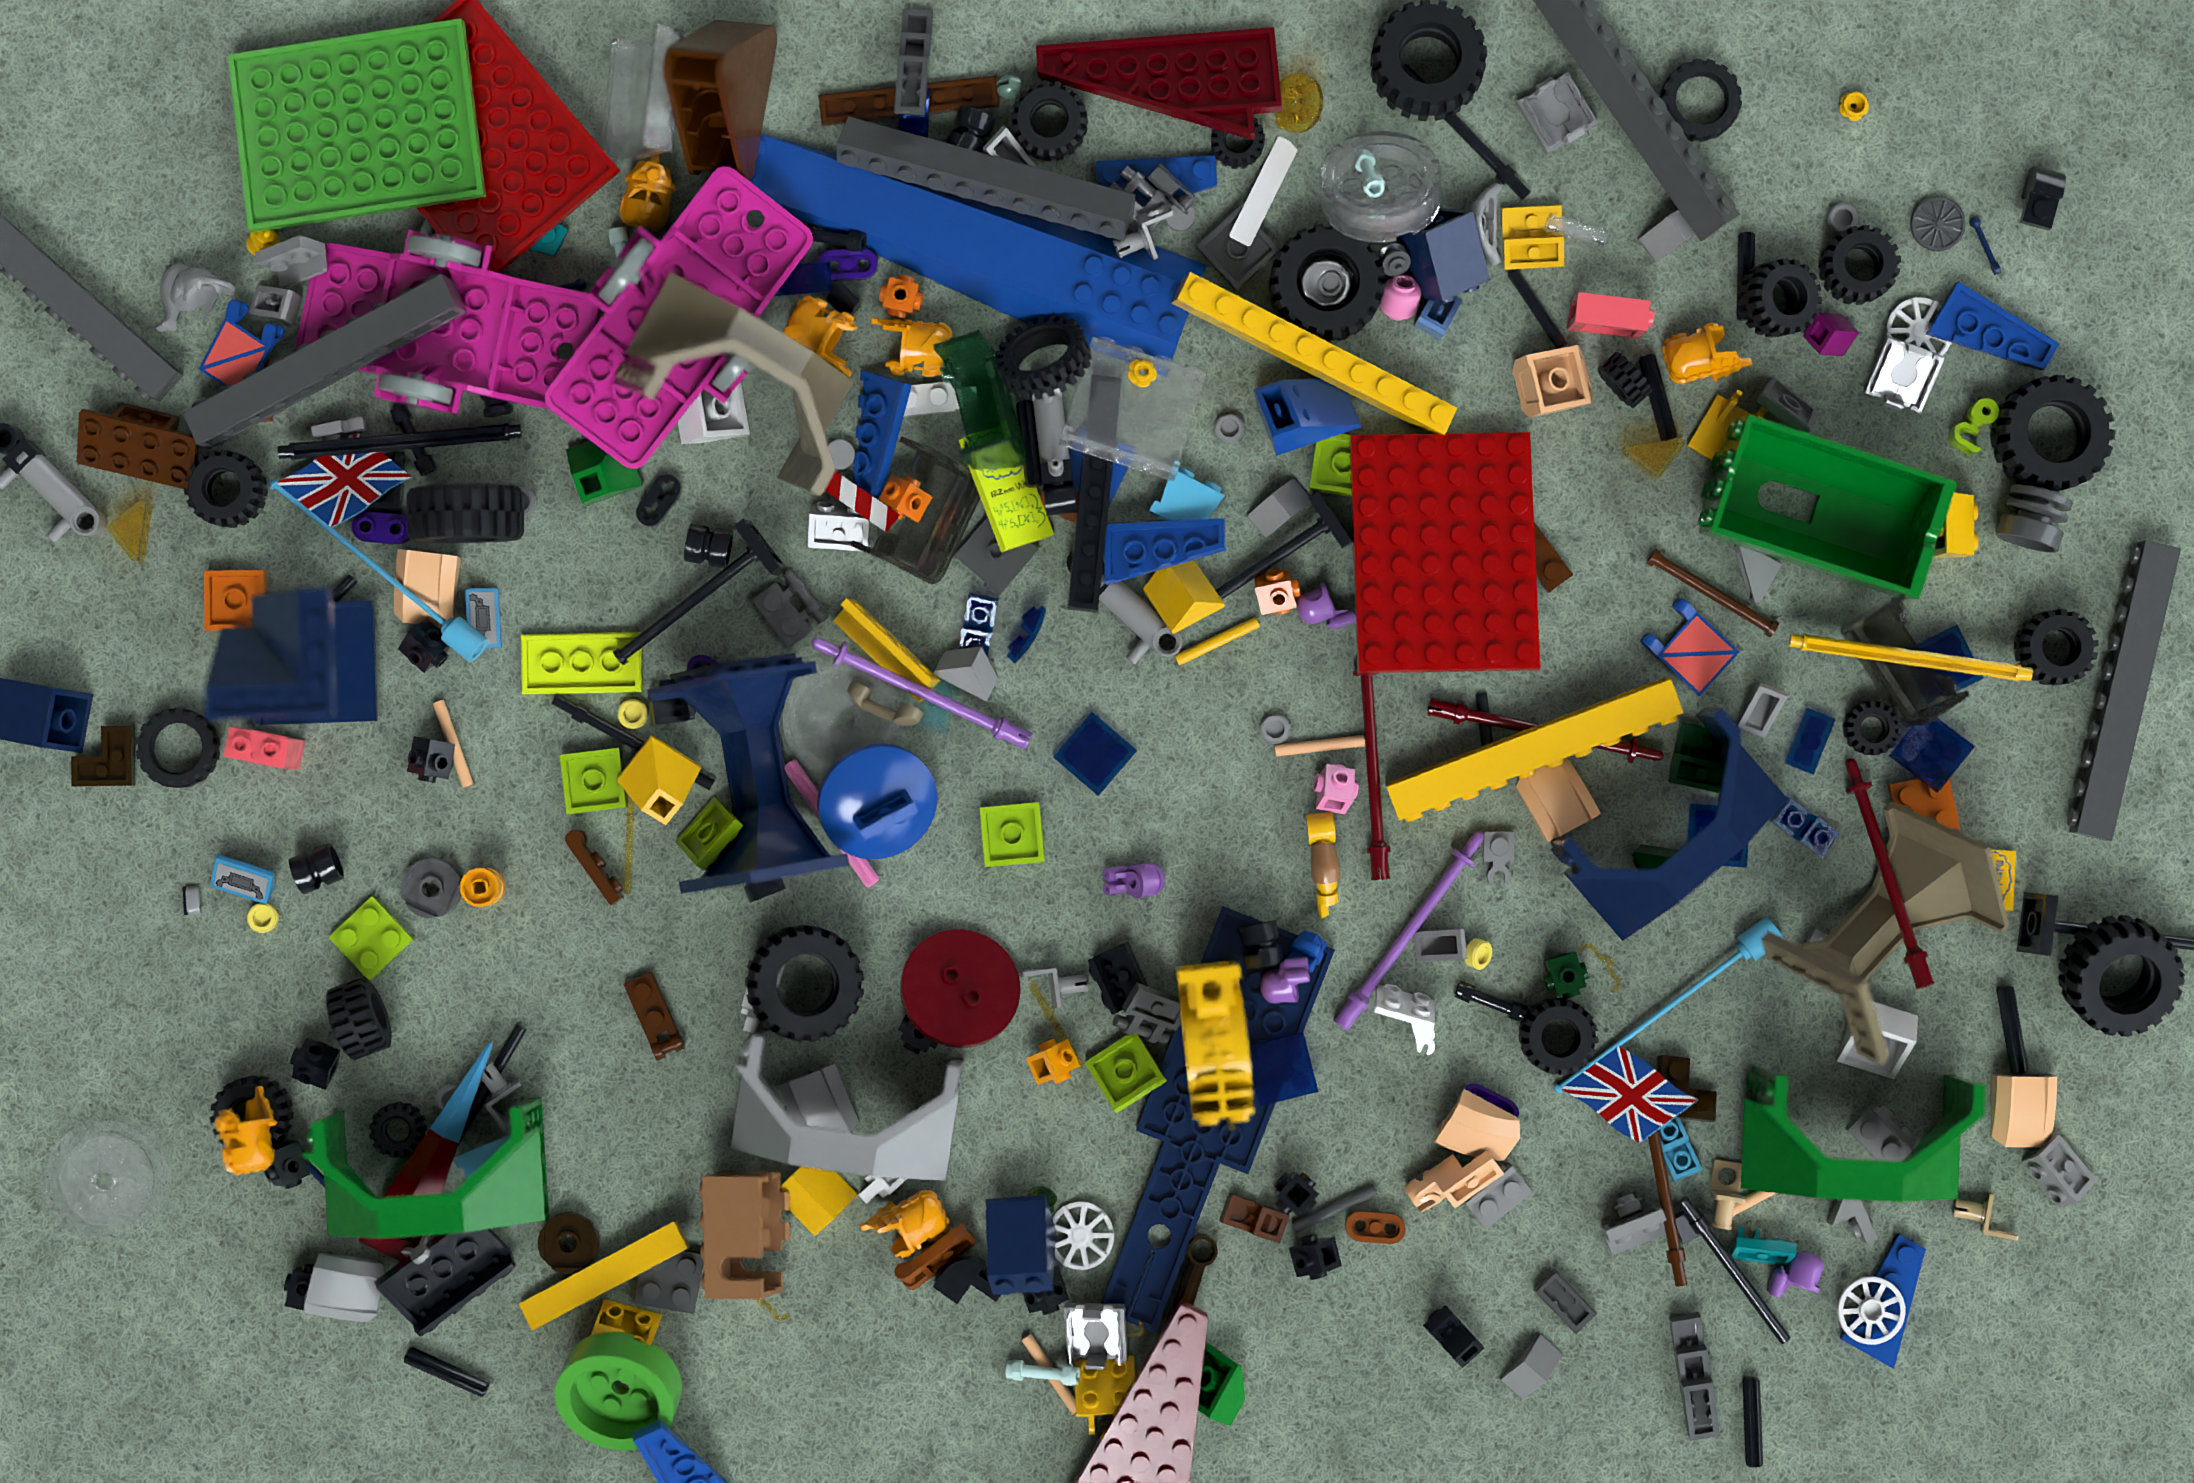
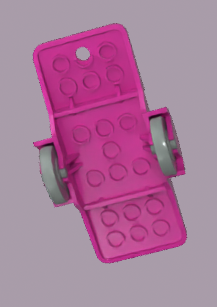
[544,166,813,469]
[296,230,600,414]

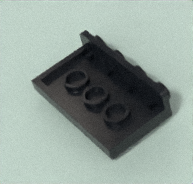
[374,1229,516,1336]

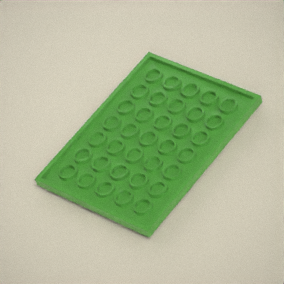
[227,18,486,232]

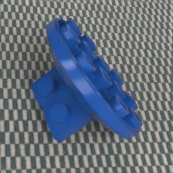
[817,743,937,859]

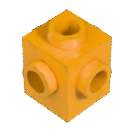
[1025,1038,1080,1086]

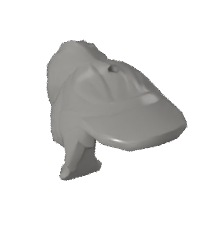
[156,263,235,332]

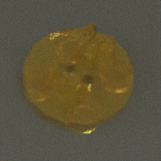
[1275,73,1323,133]

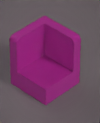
[1803,312,1859,356]

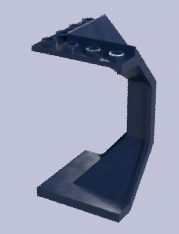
[205,588,378,725]
[647,653,849,894]
[1550,708,1788,941]

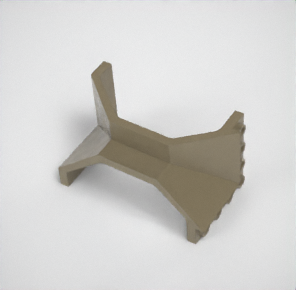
[614,272,854,497]
[1761,802,2009,1066]

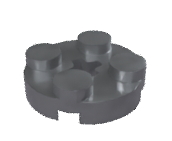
[400,858,462,918]

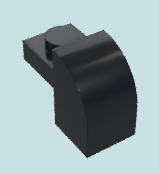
[2019,166,2066,231]
[933,1256,1002,1304]
[1423,1305,1485,1368]

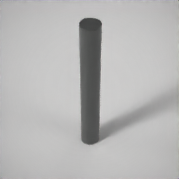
[1292,1184,1378,1233]

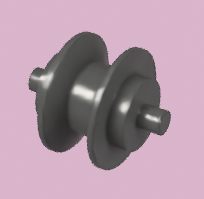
[1378,243,1411,276]

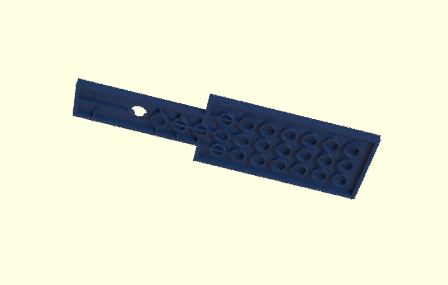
[1101,906,1335,1332]

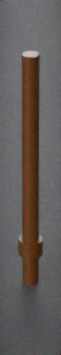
[1648,1130,1687,1287]

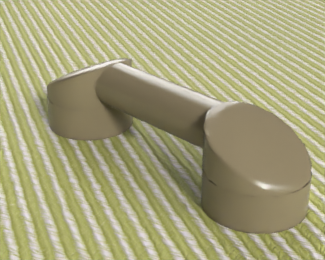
[847,681,923,726]

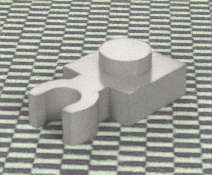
[311,417,368,441]
[1483,832,1514,883]

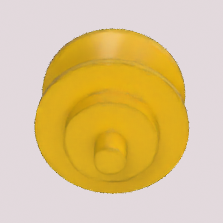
[246,230,280,256]

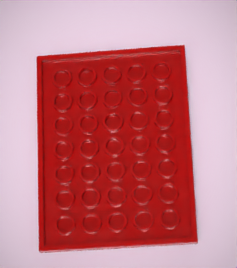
[417,0,621,273]
[1349,432,1541,673]

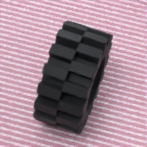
[1211,117,1265,169]
[1597,352,1652,408]
[1843,701,1901,755]
[369,1102,427,1158]

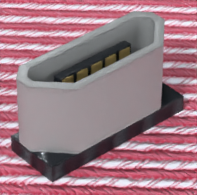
[182,886,202,915]

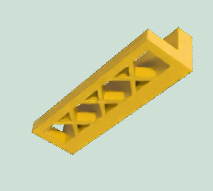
[833,598,941,702]

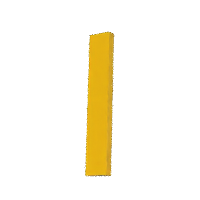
[519,1220,690,1331]

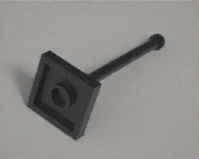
[1215,491,1353,600]
[612,519,787,666]
[2017,892,2194,956]

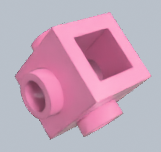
[1313,764,1359,814]

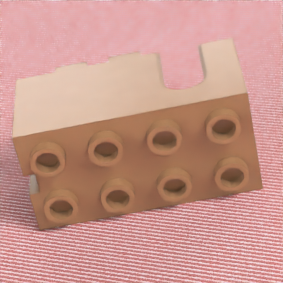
[699,1170,790,1299]

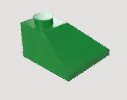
[1198,1341,1245,1426]

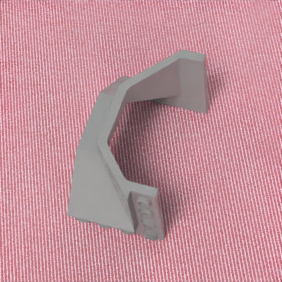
[730,1029,964,1181]

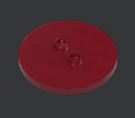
[900,929,1021,1048]

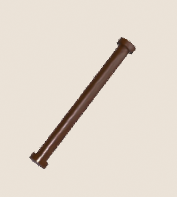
[1646,548,1779,638]

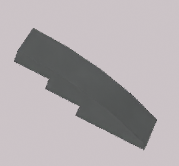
[894,9,933,116]
[1669,1312,1720,1441]

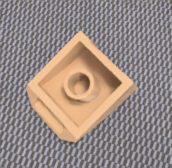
[1512,345,1593,418]
[394,549,461,627]
[1516,758,1601,842]
[1991,1074,2057,1148]
[1433,1089,1520,1161]

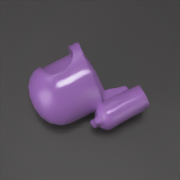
[1296,583,1356,629]
[1102,862,1165,899]
[1260,957,1310,1004]
[1767,1251,1825,1298]

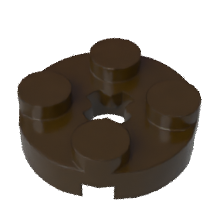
[538,1212,600,1274]

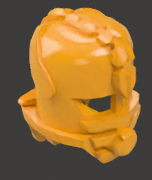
[619,153,676,231]
[783,295,858,377]
[871,317,953,377]
[1662,322,1752,385]
[215,1086,277,1175]
[859,1190,950,1259]

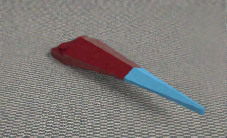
[358,1042,493,1262]

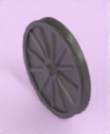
[1910,197,1966,251]

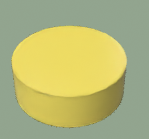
[618,699,649,729]
[247,903,279,933]
[1465,938,1492,970]

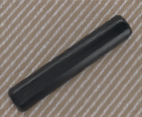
[1737,232,1755,321]
[1639,354,1677,441]
[1016,400,1043,488]
[1996,985,2028,1075]
[404,1347,490,1397]
[1742,1377,1763,1468]

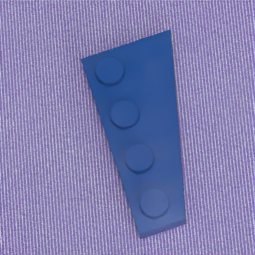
[1925,282,2060,371]
[852,370,912,500]
[1104,518,1226,585]
[632,1420,728,1483]

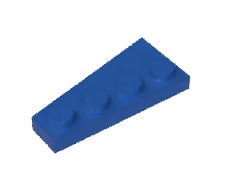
[1096,155,1217,206]
[1840,1233,1926,1369]

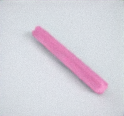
[784,759,879,887]

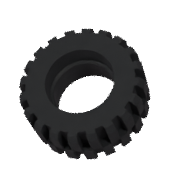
[1370,0,1487,121]
[1269,224,1385,343]
[1990,375,2115,492]
[406,484,524,543]
[2058,915,2185,1037]
[745,925,864,1042]

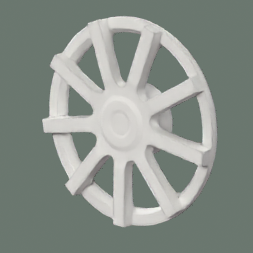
[1886,297,1952,356]
[1052,1202,1114,1270]
[1836,1276,1906,1345]

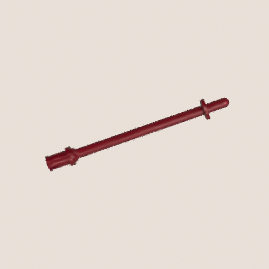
[1353,671,1391,880]
[1427,697,1664,763]
[1845,758,1935,989]

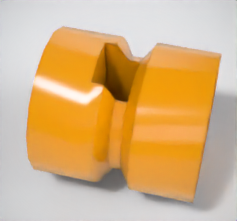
[460,867,506,907]

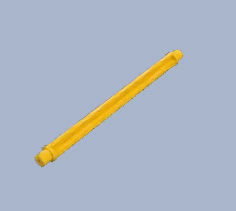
[1789,633,2033,682]

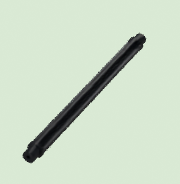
[277,423,522,460]

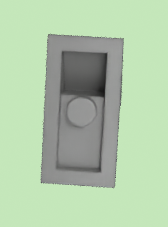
[1827,1199,1878,1244]

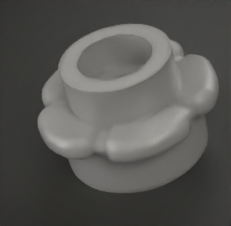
[1614,1194,1643,1218]

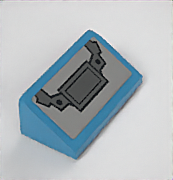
[465,588,502,649]
[211,854,275,904]

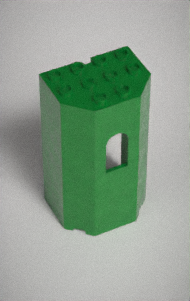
[1697,414,1958,600]

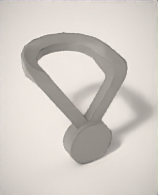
[401,1235,436,1264]

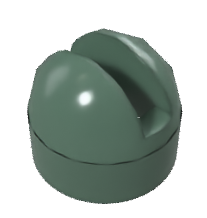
[997,75,1020,100]

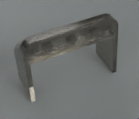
[850,436,980,584]
[1840,594,1971,728]

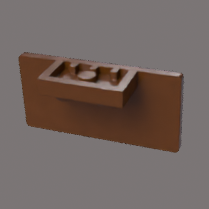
[77,403,198,489]

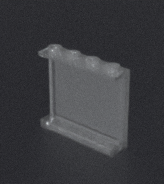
[600,24,685,163]
[1059,337,1207,481]

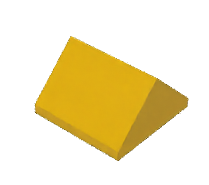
[1143,561,1225,635]
[781,1166,858,1236]

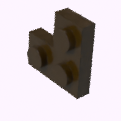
[71,726,135,787]
[1657,1055,1717,1123]

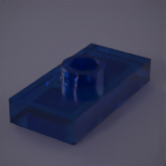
[774,262,832,296]
[1784,708,1836,775]

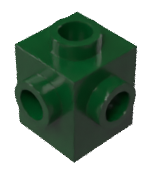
[1543,952,1589,999]

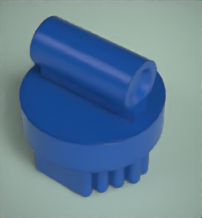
[1287,930,1327,973]

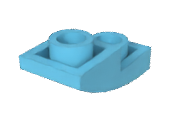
[1659,1118,1702,1183]

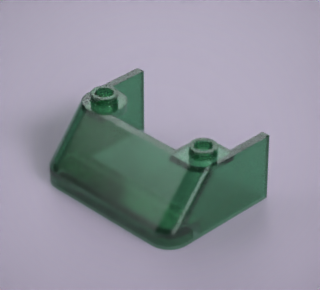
[933,330,1027,470]

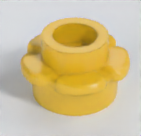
[1839,91,1869,121]
[1127,358,1157,387]

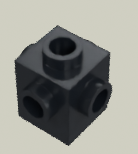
[398,618,450,673]
[407,736,455,783]
[898,1014,938,1054]
[290,1038,340,1090]
[264,1140,310,1189]
[1273,1172,1319,1216]
[1289,1234,1342,1280]
[284,1264,314,1310]
[1023,1265,1069,1315]

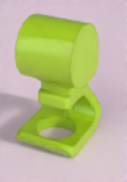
[1948,398,1999,455]

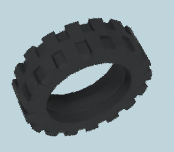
[1660,59,1742,142]
[136,708,220,788]

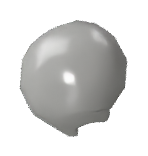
[1302,260,1351,306]

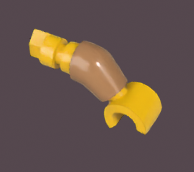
[1306,812,1340,919]

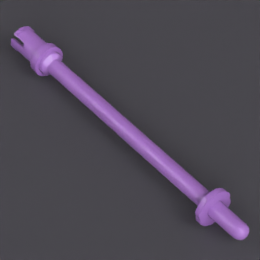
[811,637,1032,749]
[1333,831,1484,1031]

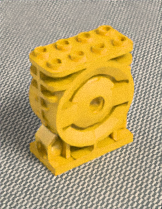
[1175,960,1255,1125]

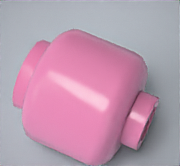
[1380,274,1421,321]

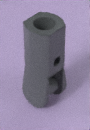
[1147,163,1199,215]

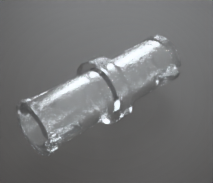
[1544,213,1607,248]

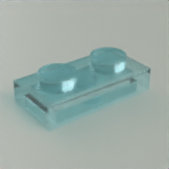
[918,669,960,735]

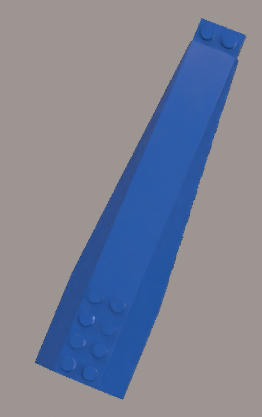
[750,134,1207,377]

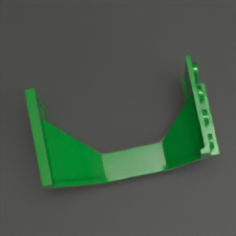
[1741,1066,1986,1202]
[302,1097,549,1239]

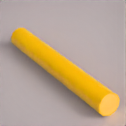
[1175,617,1260,666]

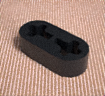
[636,475,682,527]

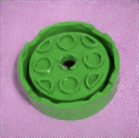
[555,1332,683,1451]

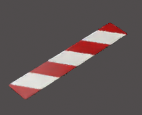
[825,471,900,532]

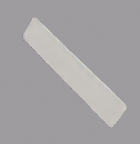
[1229,136,1298,246]

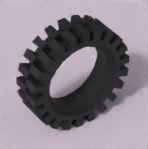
[995,315,1092,400]

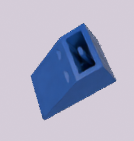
[1254,378,1362,456]

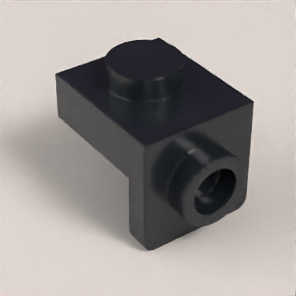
[648,698,696,726]

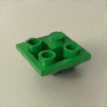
[566,441,643,506]

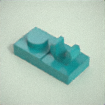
[1730,1226,1796,1266]

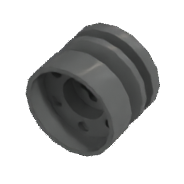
[1995,485,2073,553]

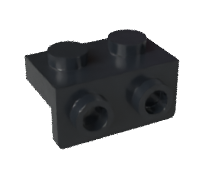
[1088,942,1148,1015]

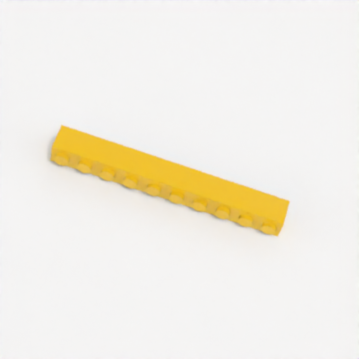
[1171,272,1457,436]
[1385,676,1684,822]

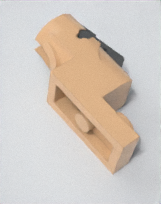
[1403,1151,1504,1213]

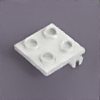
[1375,984,1435,1055]

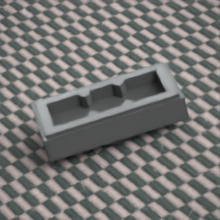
[1533,1269,1598,1334]

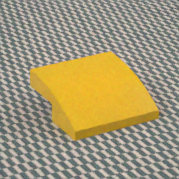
[1501,204,1564,270]

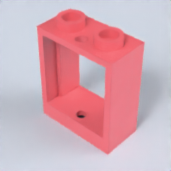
[1567,292,1654,339]
[223,727,305,770]

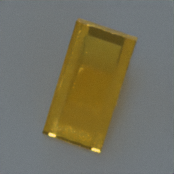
[1621,439,1685,481]
[106,501,153,563]

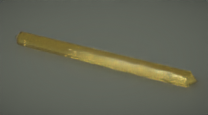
[624,797,635,896]
[1029,983,1084,1069]

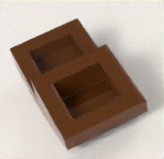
[1219,1193,1290,1244]

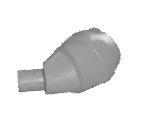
[1469,182,1502,265]

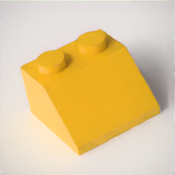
[1933,493,1978,557]

